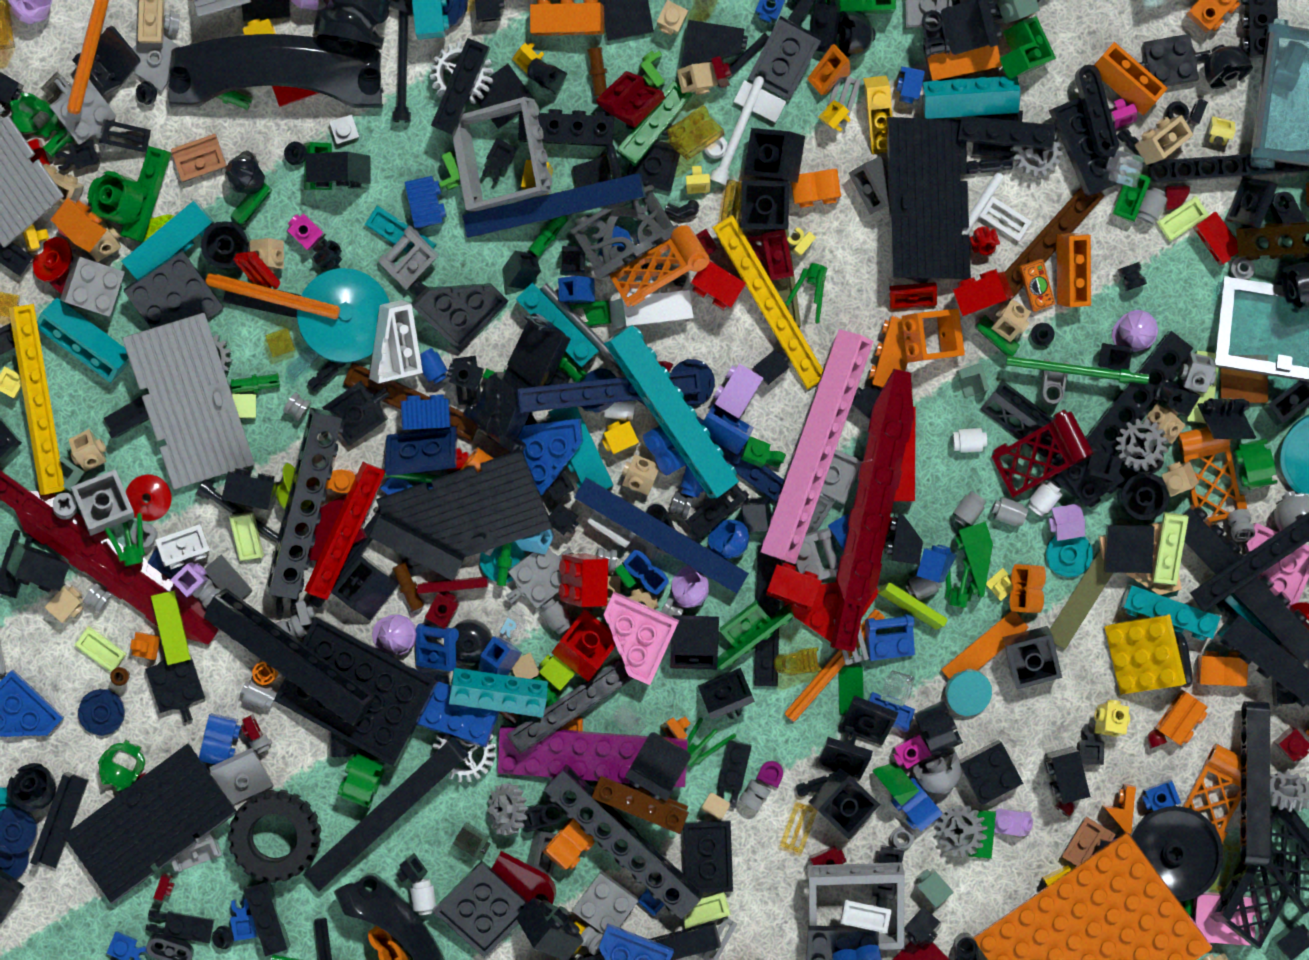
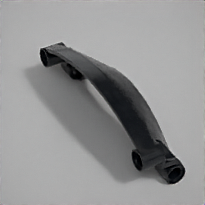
[169,34,384,108]
[333,872,445,960]

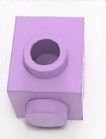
[1048,503,1085,541]
[171,562,208,597]

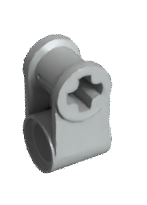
[1040,358,1069,405]

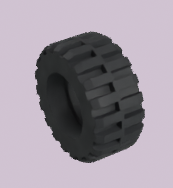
[228,789,321,883]

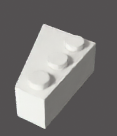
[369,300,423,383]

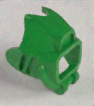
[10,93,60,138]
[98,740,145,791]

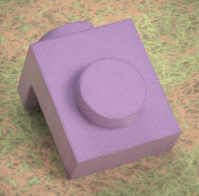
[994,809,1033,836]

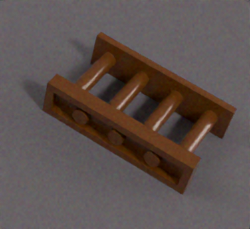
[592,775,689,834]

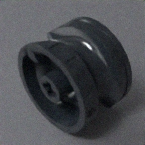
[312,0,391,50]

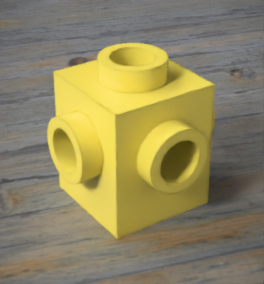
[1094,700,1130,737]

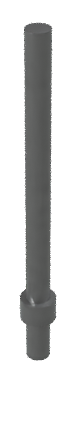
[540,283,626,378]

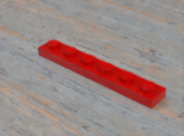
[304,461,385,600]

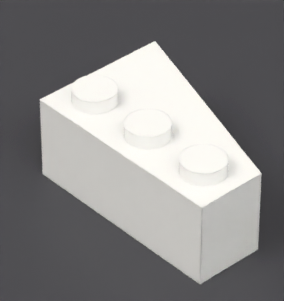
[609,286,693,330]

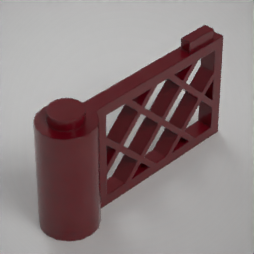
[991,409,1094,498]

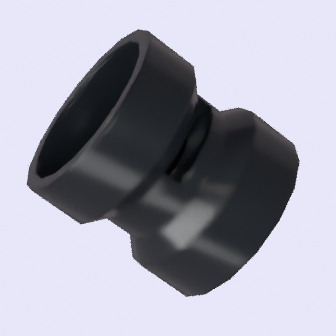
[1117,262,1147,292]

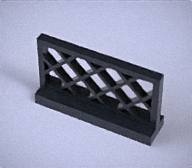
[1266,806,1309,915]
[1210,848,1295,949]

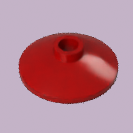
[33,237,72,282]
[125,474,172,521]

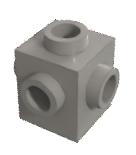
[1179,352,1216,393]

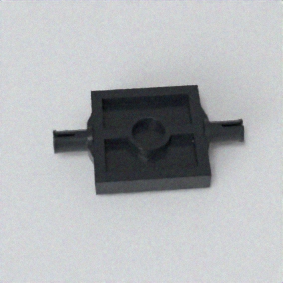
[1140,34,1211,87]
[321,380,390,446]
[145,646,206,723]

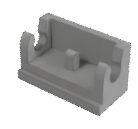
[171,831,223,872]

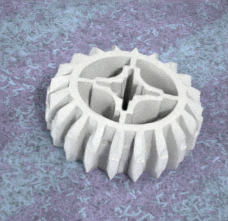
[430,42,494,104]
[433,734,496,782]

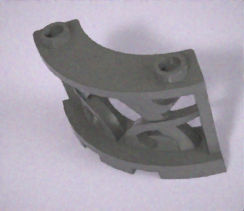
[570,185,679,280]

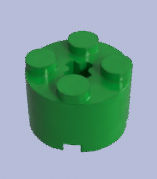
[87,171,145,224]
[1233,438,1277,490]
[337,754,385,808]

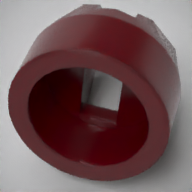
[1147,730,1167,749]
[1054,801,1075,818]

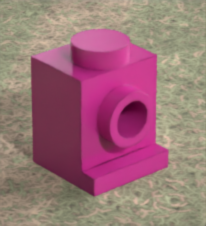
[287,213,325,251]
[893,733,931,769]

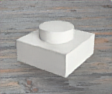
[330,114,360,145]

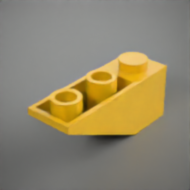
[863,75,893,154]

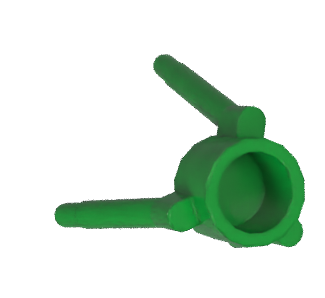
[785,263,828,324]
[105,513,145,566]
[945,567,973,608]
[687,718,736,767]

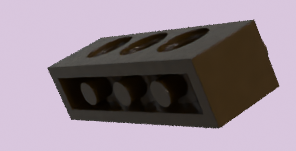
[1236,221,1309,260]

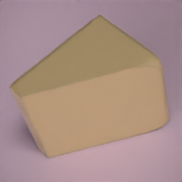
[512,652,540,679]
[700,793,730,820]

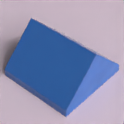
[701,403,754,455]

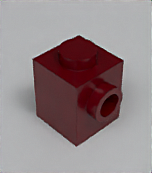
[424,591,460,629]
[1273,726,1309,762]
[809,845,847,865]

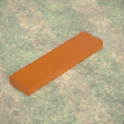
[941,611,1029,680]

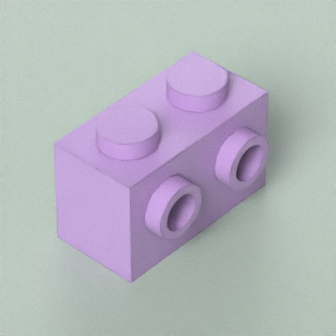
[713,363,763,419]

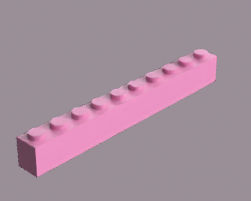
[761,329,874,564]

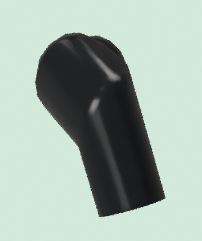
[665,200,699,221]

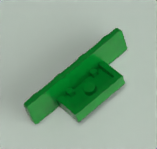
[718,600,794,670]

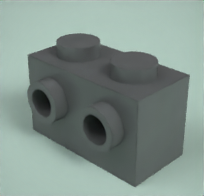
[849,156,889,215]

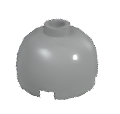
[1274,491,1309,531]
[913,749,962,794]

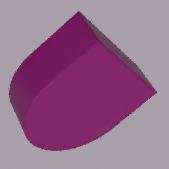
[756,761,783,788]

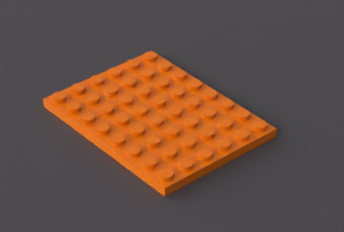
[973,832,1213,960]

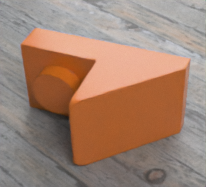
[807,44,851,95]
[1102,784,1136,834]

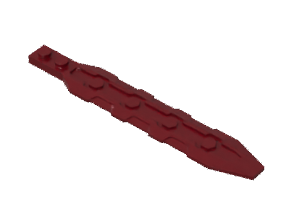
[830,369,914,652]
[0,469,219,645]

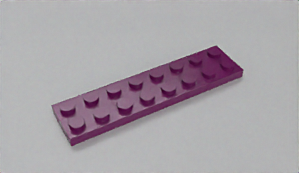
[498,725,688,787]

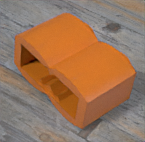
[791,168,841,208]
[306,469,357,493]
[1009,564,1046,613]
[1197,651,1248,686]
[542,819,595,870]
[368,926,413,960]

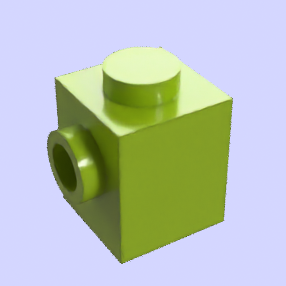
[539,654,576,690]

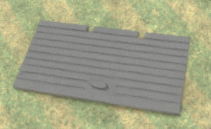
[0,104,64,247]
[122,312,255,489]

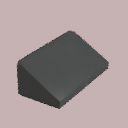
[526,829,556,878]

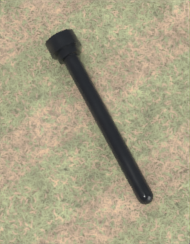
[392,11,411,123]
[195,479,295,550]

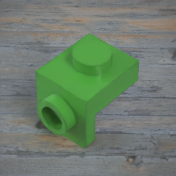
[640,50,665,89]
[439,152,461,190]

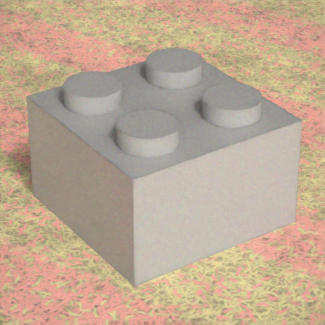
[60,255,125,317]
[71,469,135,536]
[572,870,638,934]

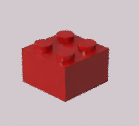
[690,260,746,311]
[953,269,1014,316]
[559,553,609,607]
[766,563,822,612]
[551,609,616,682]

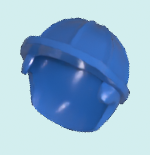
[708,520,750,558]

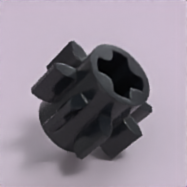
[313,239,342,270]

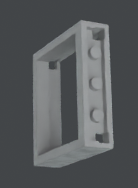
[452,97,552,212]
[808,862,905,951]

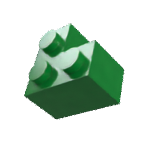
[999,16,1056,80]

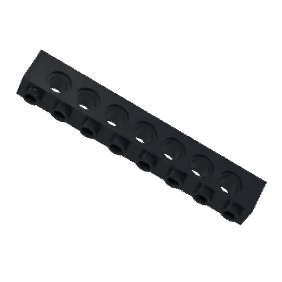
[1052,331,1193,497]
[265,407,344,600]
[544,764,703,919]

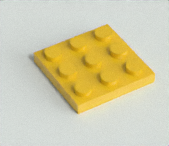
[1104,614,1186,695]

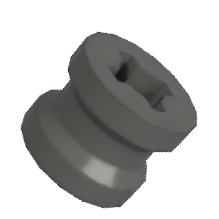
[668,491,693,519]

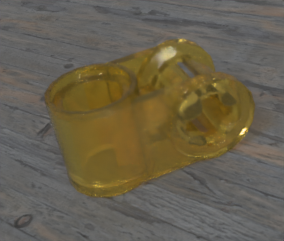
[774,647,822,675]

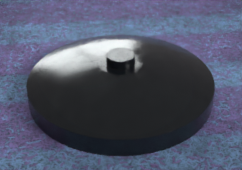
[1131,806,1223,901]

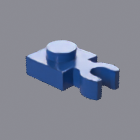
[230,898,258,941]
[106,931,148,960]

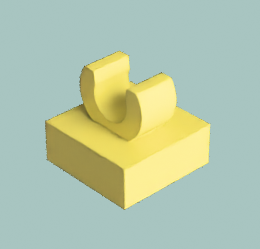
[1209,116,1236,146]
[686,166,710,194]
[787,227,817,257]
[0,366,22,399]
[986,568,1013,601]

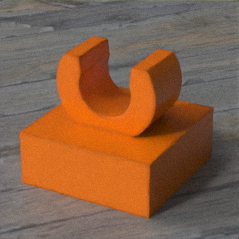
[130,632,160,660]
[660,716,691,739]

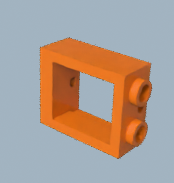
[901,308,965,363]

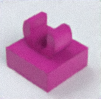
[1111,98,1137,130]

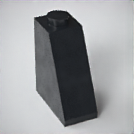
[681,20,748,68]

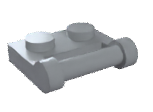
[378,226,440,290]
[796,528,839,580]

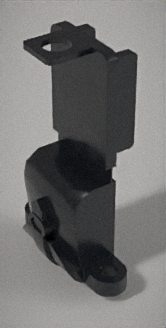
[463,313,571,452]

